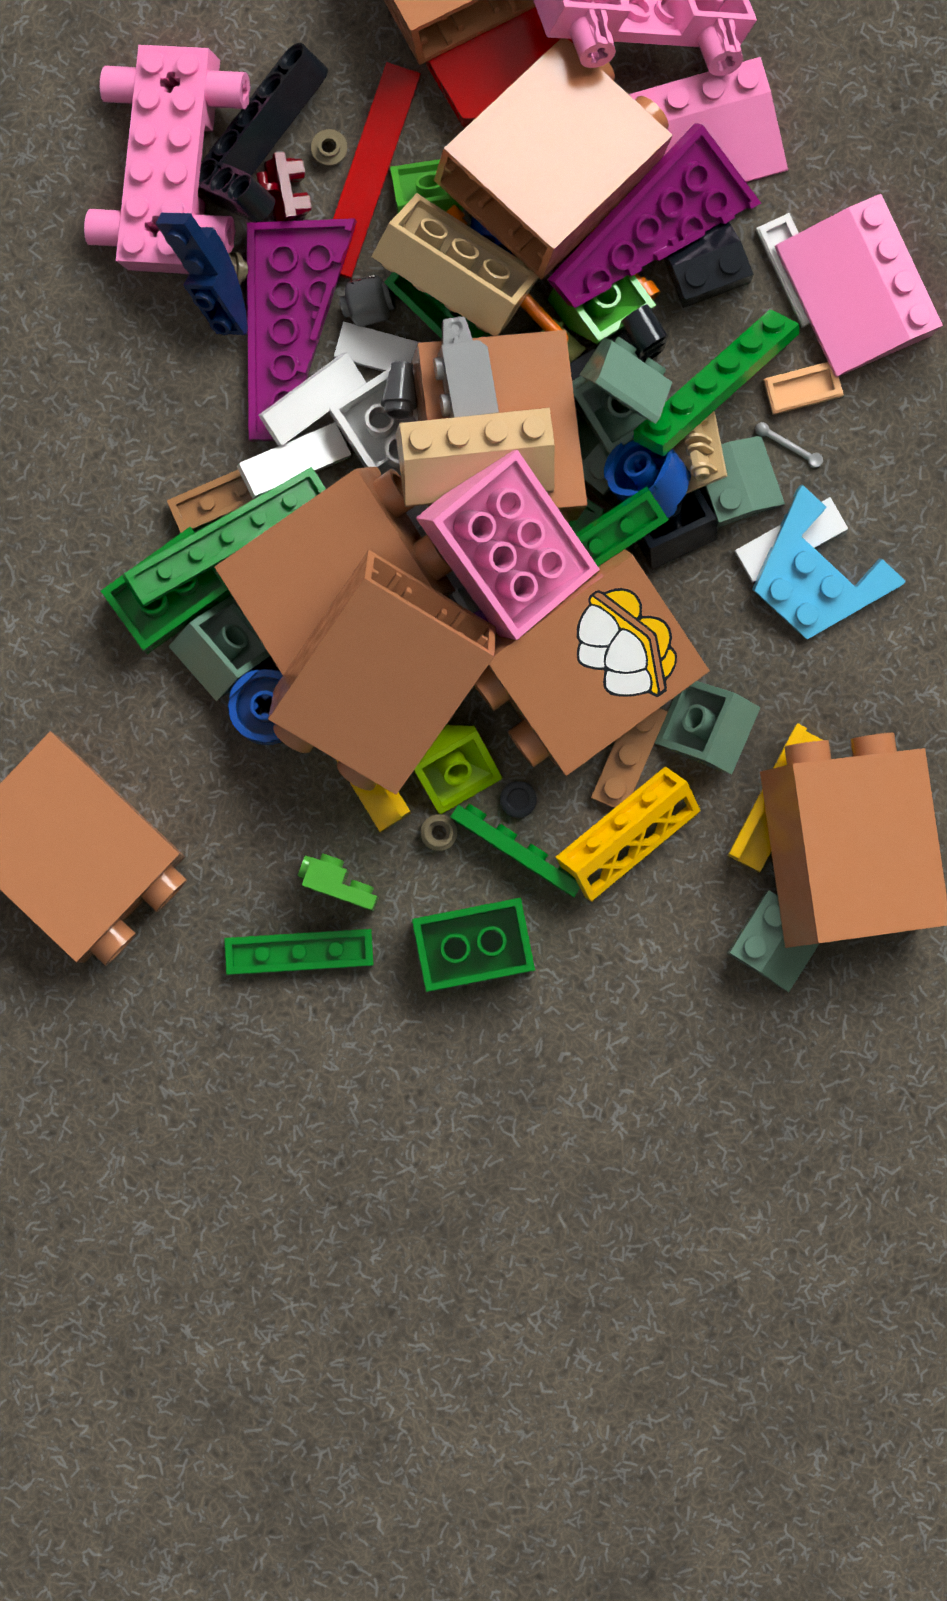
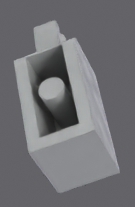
[433,317,499,418]

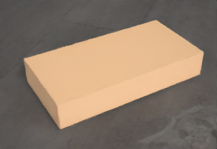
[763,362,844,415]

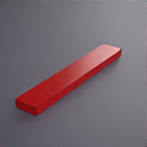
[333,62,421,280]

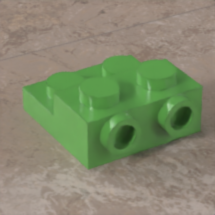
[298,853,379,911]

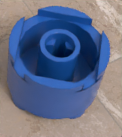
[604,435,691,518]
[228,669,283,745]

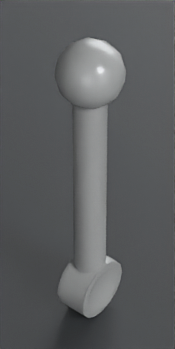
[755,422,823,468]

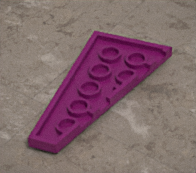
[547,123,761,308]
[247,218,357,442]

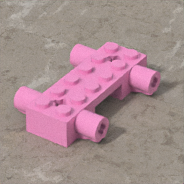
[534,0,757,76]
[84,45,251,274]

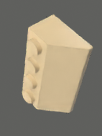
[371,193,539,336]
[395,408,555,507]

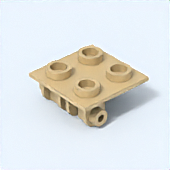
[673,411,727,494]

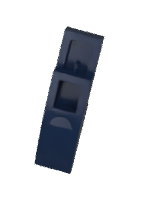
[155,212,248,335]

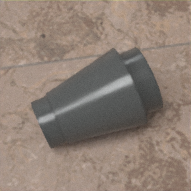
[381,361,417,419]

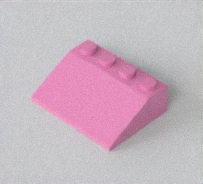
[629,57,788,182]
[774,194,943,378]
[416,450,600,640]

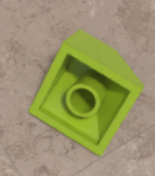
[414,725,503,814]

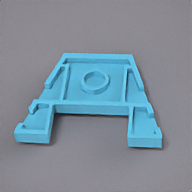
[752,485,906,639]

